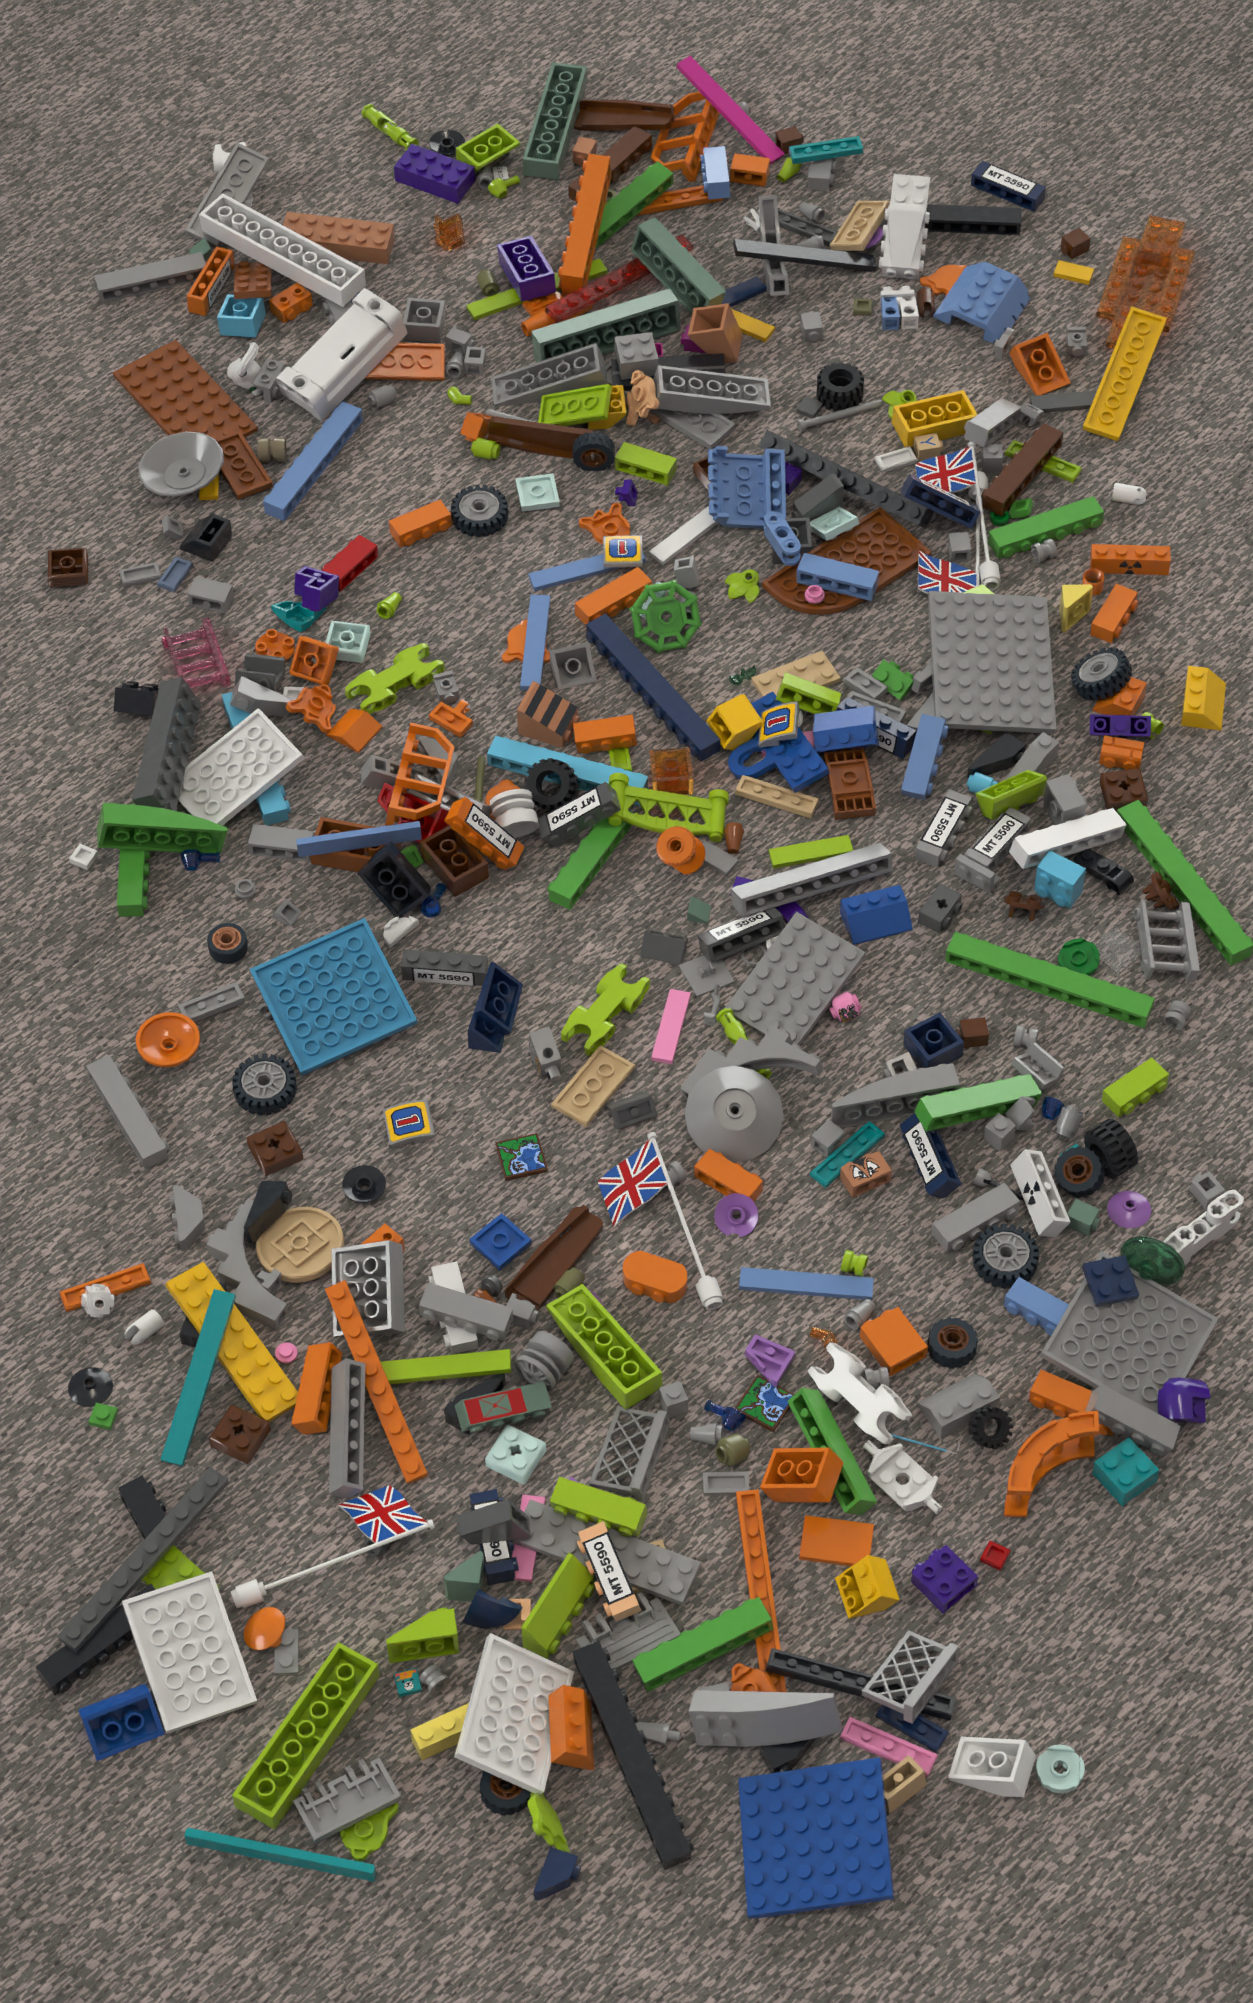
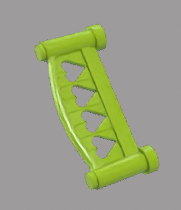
[608,773,729,842]

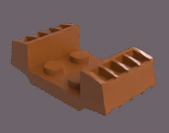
[824,748,876,820]

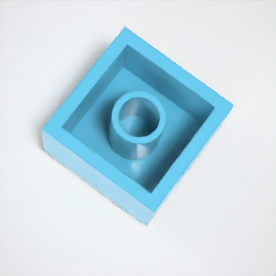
[217,294,266,337]
[1034,850,1086,909]

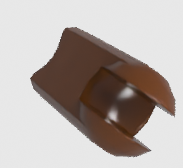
[916,288,936,318]

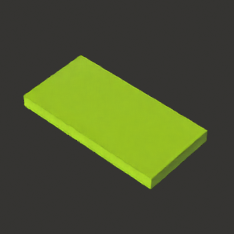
[538,384,612,426]

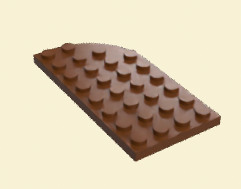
[113,340,258,439]
[762,507,932,615]

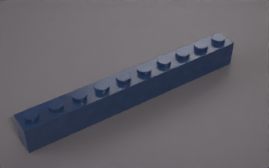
[585,614,720,762]

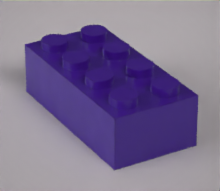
[394,144,475,204]
[497,235,556,301]

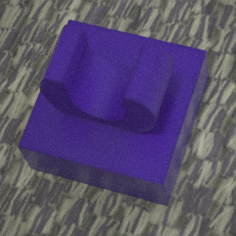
[615,479,638,506]

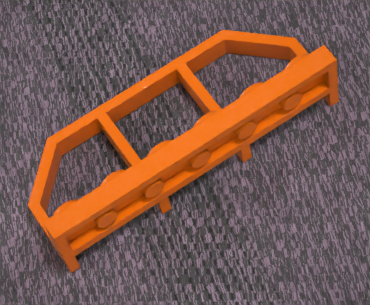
[651,91,719,182]
[385,722,454,826]

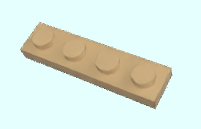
[735,775,819,818]

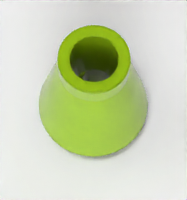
[777,157,802,183]
[376,592,402,619]

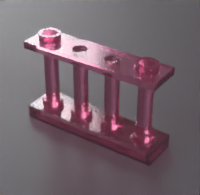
[161,617,231,688]

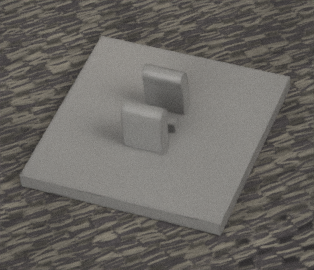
[679,955,735,997]

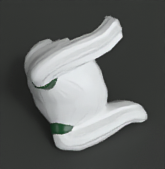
[227,342,263,396]

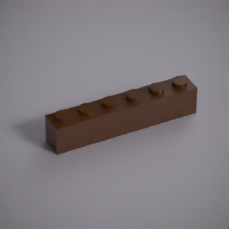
[568,126,652,202]
[981,423,1064,516]

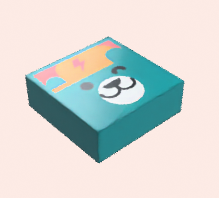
[394,1668,422,1697]

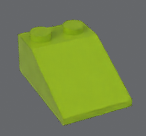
[386,1608,460,1664]

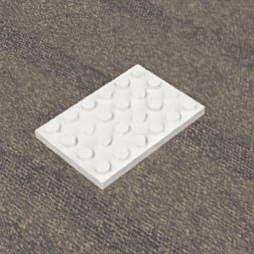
[178,708,305,826]
[122,1572,257,1734]
[454,1633,574,1795]

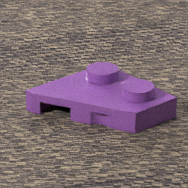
[745,1334,795,1387]

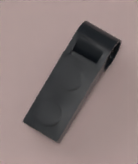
[1073,849,1134,895]

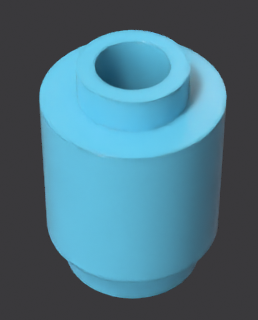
[967,772,998,793]

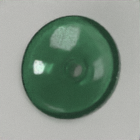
[1120,1236,1185,1286]

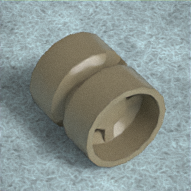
[258,438,287,463]

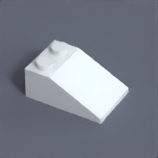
[948,1737,1036,1797]

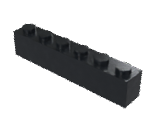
[925,204,1021,235]
[36,1584,156,1696]

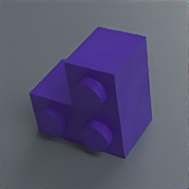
[294,566,339,612]

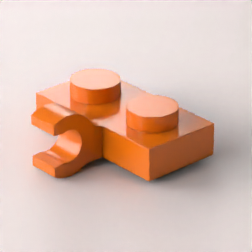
[429,699,473,738]

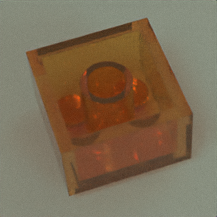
[649,747,693,795]

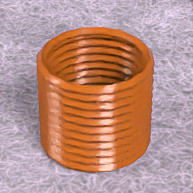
[1082,568,1105,596]

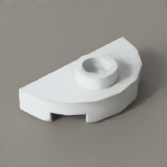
[383,916,419,949]

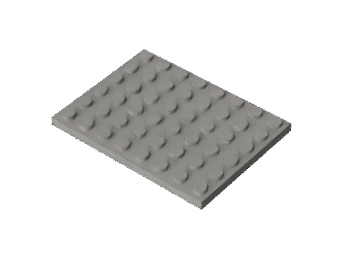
[928,591,1056,734]

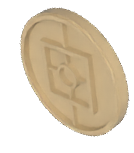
[256,1207,344,1283]

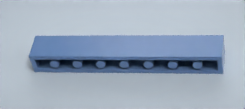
[263,401,363,521]

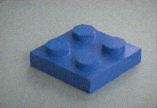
[469,1213,532,1271]

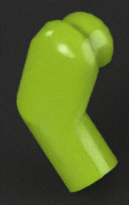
[447,387,472,405]

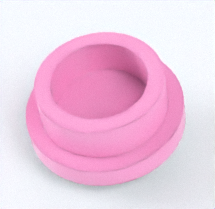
[805,585,825,604]
[275,1342,298,1364]

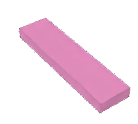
[651,989,691,1064]
[512,1495,546,1582]
[840,1717,938,1777]

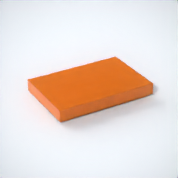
[799,1515,874,1566]

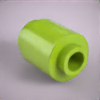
[471,438,501,460]

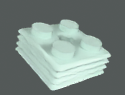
[325,621,371,663]
[485,1425,546,1485]

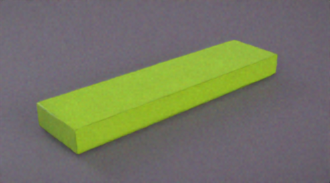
[1005,440,1082,483]
[768,835,853,869]

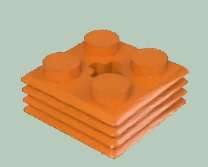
[289,636,339,685]

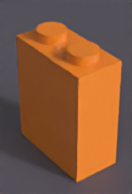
[860,1307,928,1377]

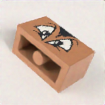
[840,1151,892,1198]

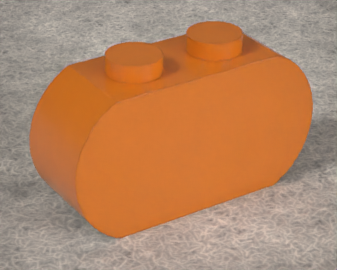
[623,1250,687,1303]

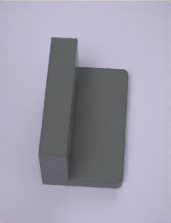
[640,929,689,965]
[606,1091,658,1129]

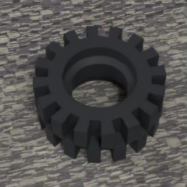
[968,1406,1014,1449]

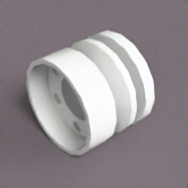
[490,789,539,838]

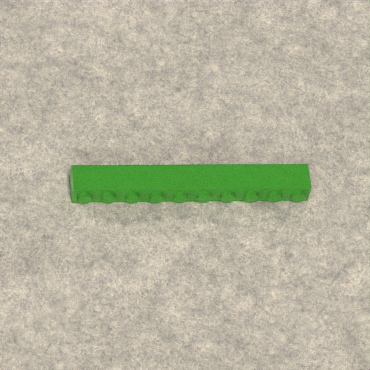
[1117,800,1253,966]
[945,932,1155,1028]

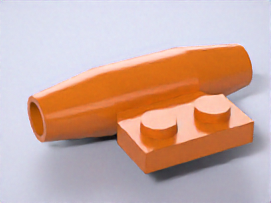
[521,291,593,337]

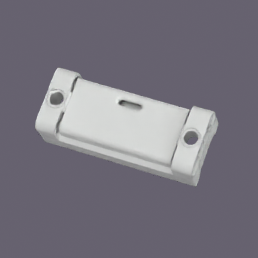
[275,288,408,421]

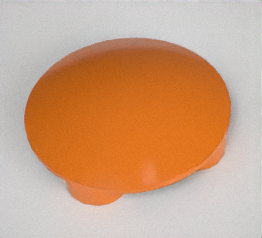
[255,629,295,661]
[244,1607,286,1650]

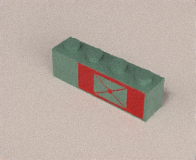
[455,1381,552,1433]

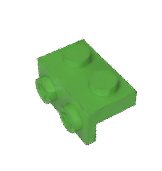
[872,659,914,701]

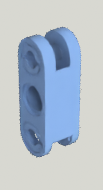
[764,511,801,566]

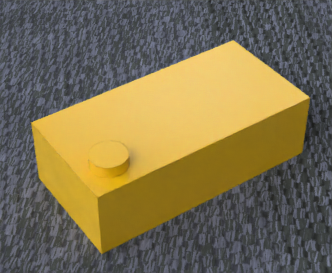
[891,390,977,448]

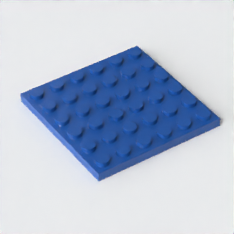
[738,1757,894,1919]

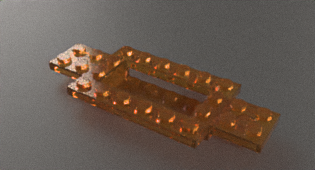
[1096,215,1195,348]

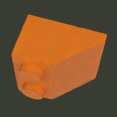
[1092,676,1147,716]

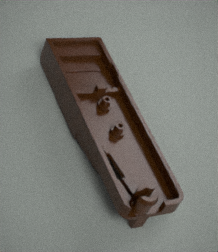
[574,99,675,131]
[487,416,593,459]
[505,1205,603,1311]

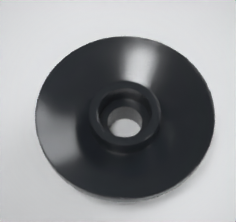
[429,130,465,156]
[342,1165,386,1204]
[68,1367,113,1407]

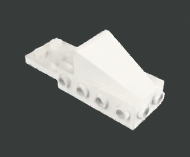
[879,174,930,280]

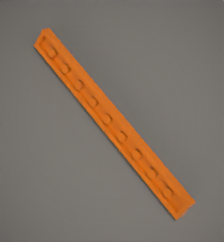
[325,1280,429,1484]
[736,1489,786,1692]

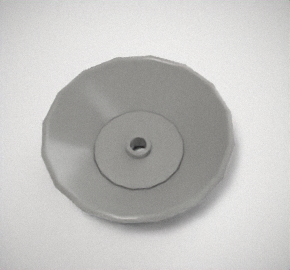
[138,432,224,497]
[684,1066,784,1162]

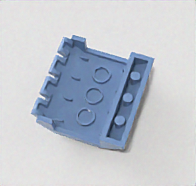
[933,262,1030,343]
[708,446,786,529]

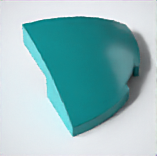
[271,601,326,632]

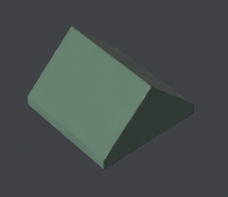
[443,1550,485,1602]

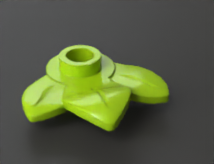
[882,390,917,419]
[725,569,760,603]

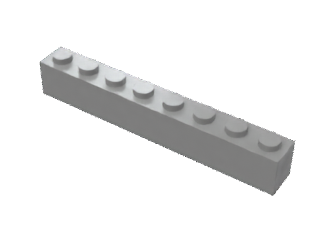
[731,843,893,917]

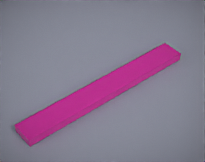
[676,56,784,165]

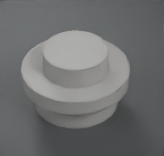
[235,879,256,899]

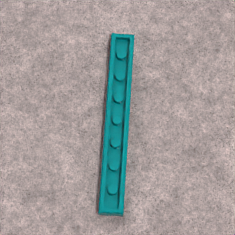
[160,1289,236,1467]
[184,1827,377,1882]

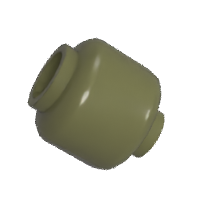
[715,1433,750,1466]

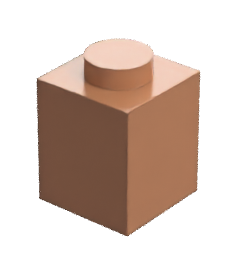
[572,137,597,166]

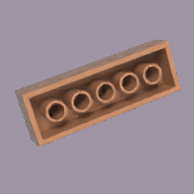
[283,212,395,264]

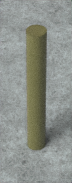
[474,756,486,802]

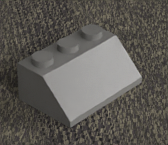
[917,1374,1000,1439]

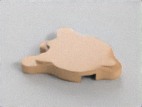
[626,370,659,426]

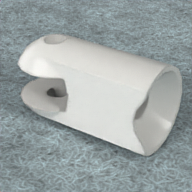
[1112,483,1147,505]
[125,1309,164,1345]

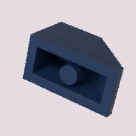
[534,1847,581,1901]

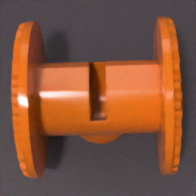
[656,826,706,875]

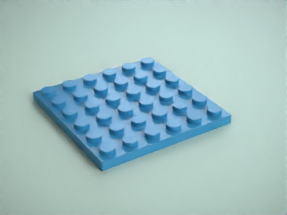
[250,918,418,1076]

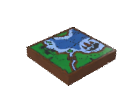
[495,1133,548,1181]
[734,1375,795,1433]

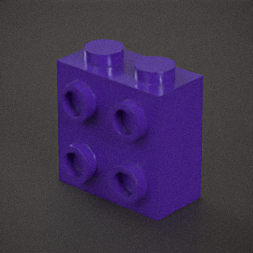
[911,1545,978,1613]

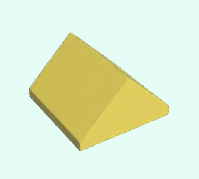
[1059,584,1093,633]

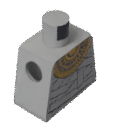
[528,1027,561,1082]

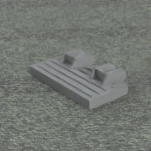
[576,1592,681,1671]
[293,1758,402,1844]

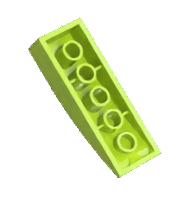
[546,1284,662,1410]

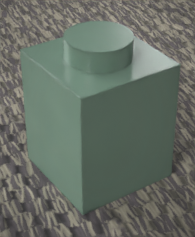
[1067,1199,1101,1236]

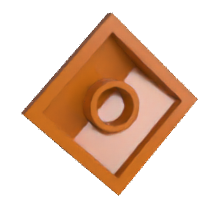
[326,708,382,753]

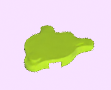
[528,1792,570,1853]
[340,1803,399,1862]

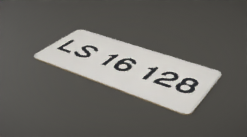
[492,166,509,180]

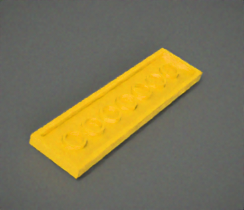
[1082,306,1167,441]
[165,1261,298,1422]

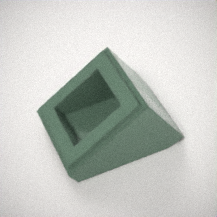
[189,238,212,260]
[687,897,712,924]

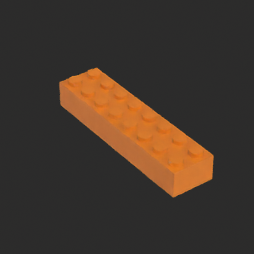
[558,154,611,298]

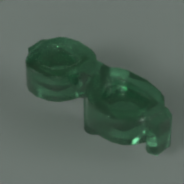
[729,666,756,685]

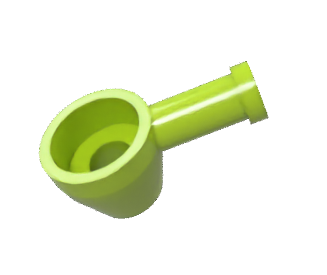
[488,175,520,199]

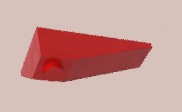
[377,782,449,844]

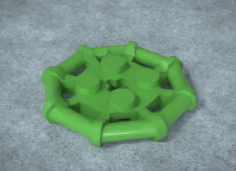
[629,580,702,654]

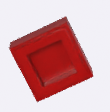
[980,1540,1011,1571]

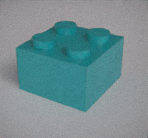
[1092,1437,1159,1506]

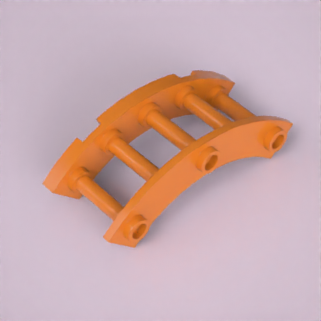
[1004,1411,1099,1517]

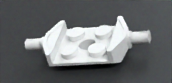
[863,1440,943,1514]

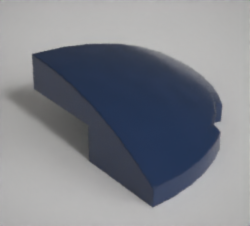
[462,1589,523,1629]

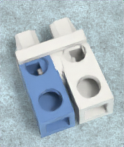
[880,286,919,330]

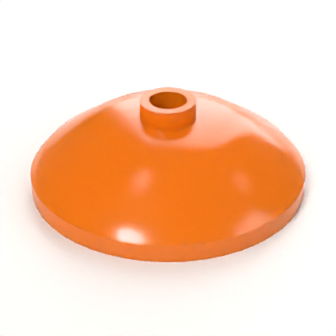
[136,1012,200,1067]

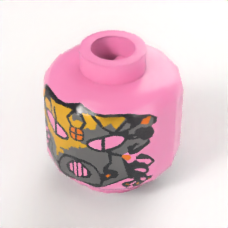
[829,992,862,1023]

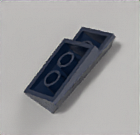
[468,962,523,1053]

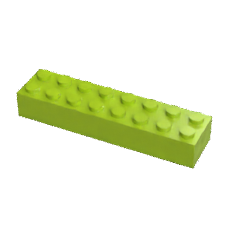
[232,1642,380,1830]

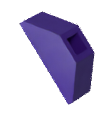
[1089,714,1151,738]

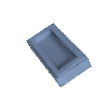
[157,557,193,593]

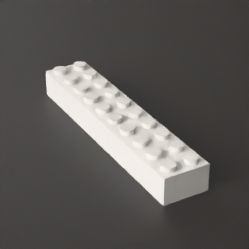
[199,193,366,307]

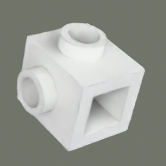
[81,1284,114,1317]

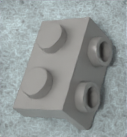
[253,358,285,403]
[954,854,1000,893]
[1011,1042,1064,1091]

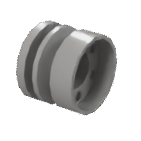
[514,1331,574,1391]

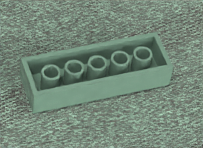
[631,217,726,314]

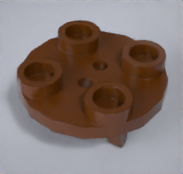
[1142,871,1179,911]
[1003,891,1045,921]

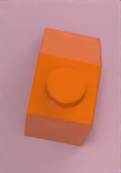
[460,412,491,442]

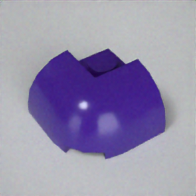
[1157,1377,1211,1423]

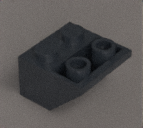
[179,514,232,562]
[113,681,159,716]

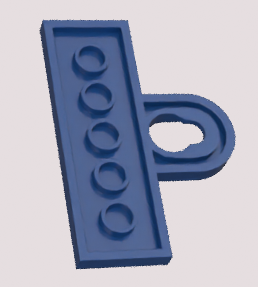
[728,691,830,793]

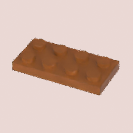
[234,261,272,299]
[215,430,273,500]

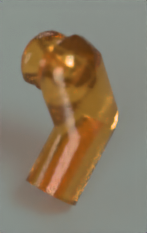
[810,1326,838,1350]

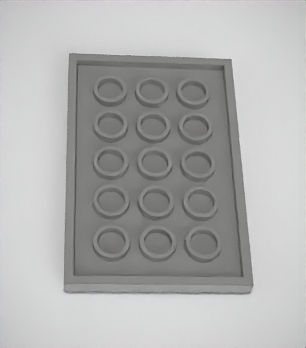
[724,912,866,1046]

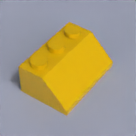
[1181,666,1226,730]

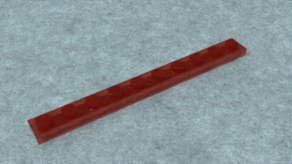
[545,234,693,323]

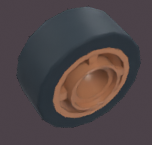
[207,923,248,964]

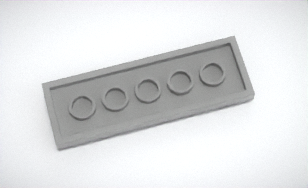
[185,142,269,248]

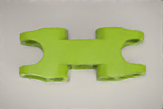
[345,643,445,714]
[561,963,650,1056]

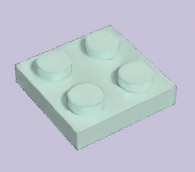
[516,474,560,512]
[810,506,859,541]

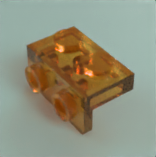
[433,213,465,251]

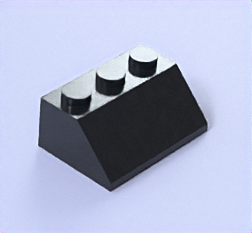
[357,841,431,918]

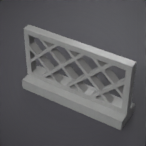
[589,1406,671,1500]
[862,1630,959,1723]

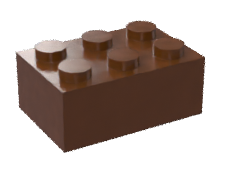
[419,825,489,897]

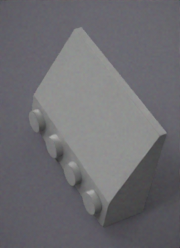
[331,1240,405,1337]

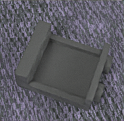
[235,653,285,692]

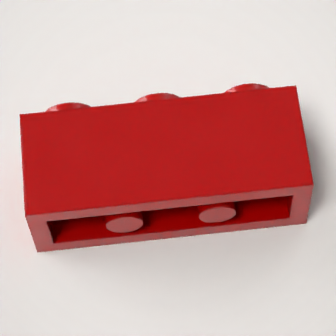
[321,535,378,592]

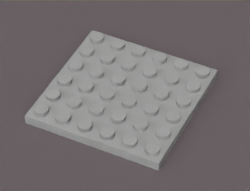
[1040,1251,1218,1414]

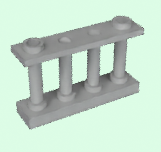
[1134,899,1200,982]

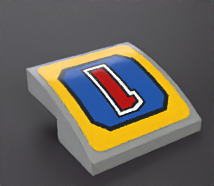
[603,535,643,567]
[758,702,799,747]
[383,1100,436,1148]

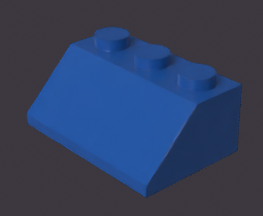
[813,706,879,754]
[840,885,913,945]
[78,1683,165,1761]

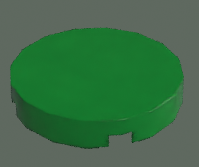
[1058,938,1100,976]

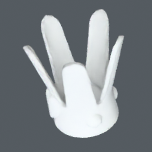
[743,209,760,234]

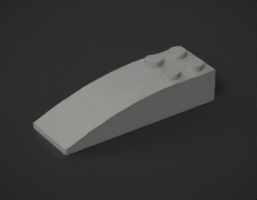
[491,343,607,406]
[653,365,771,414]
[831,1063,960,1128]
[689,1690,842,1747]

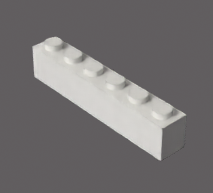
[1009,808,1127,869]

